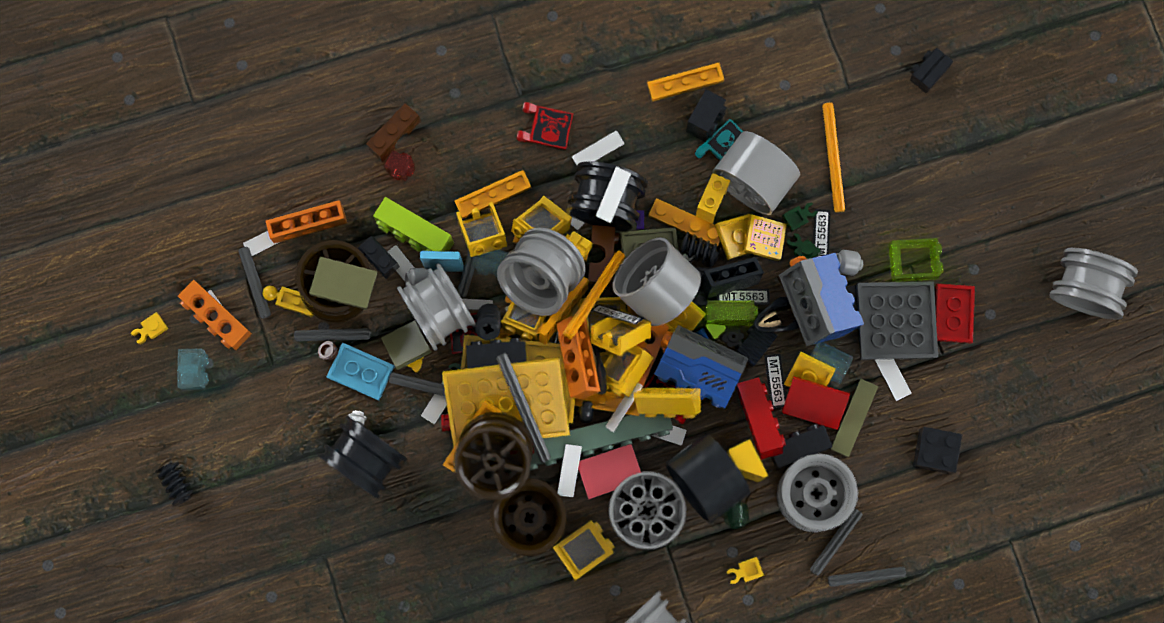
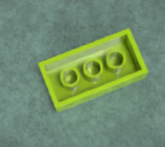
[373,197,454,252]

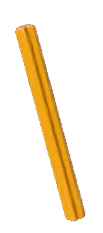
[823,103,845,212]
[563,250,625,339]

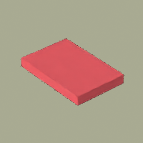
[578,444,641,499]

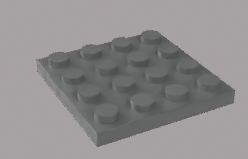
[856,281,938,360]

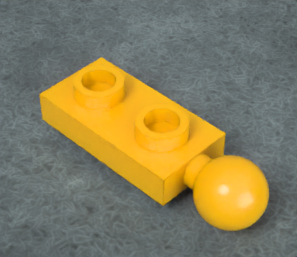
[262,286,313,317]

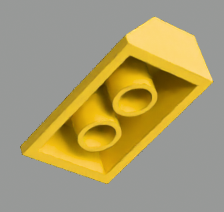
[633,388,701,418]
[726,440,768,482]

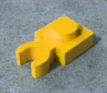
[131,312,169,344]
[726,557,764,584]

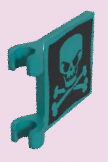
[695,119,743,160]

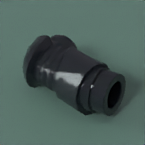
[578,400,594,423]

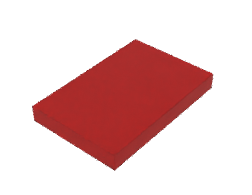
[935,283,975,344]
[782,376,850,430]

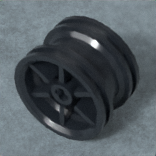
[566,161,648,231]
[318,415,408,499]

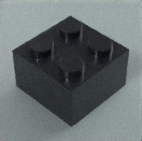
[686,89,727,142]
[913,427,962,475]

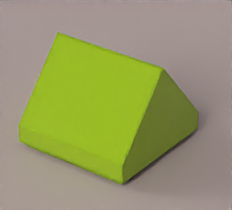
[705,324,726,342]

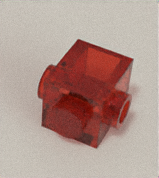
[384,150,415,181]

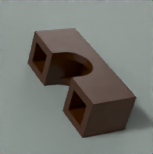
[366,103,421,162]
[588,225,619,287]

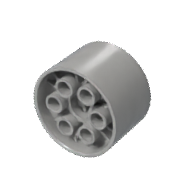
[713,131,800,215]
[613,238,701,326]
[608,472,686,549]

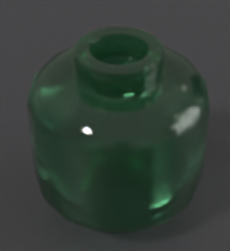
[724,501,750,529]

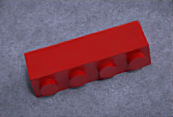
[737,377,786,460]

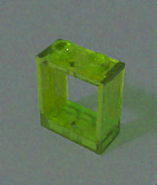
[889,238,943,282]
[705,300,758,326]

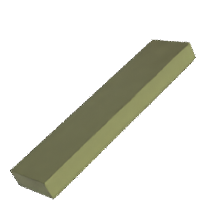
[830,379,878,457]

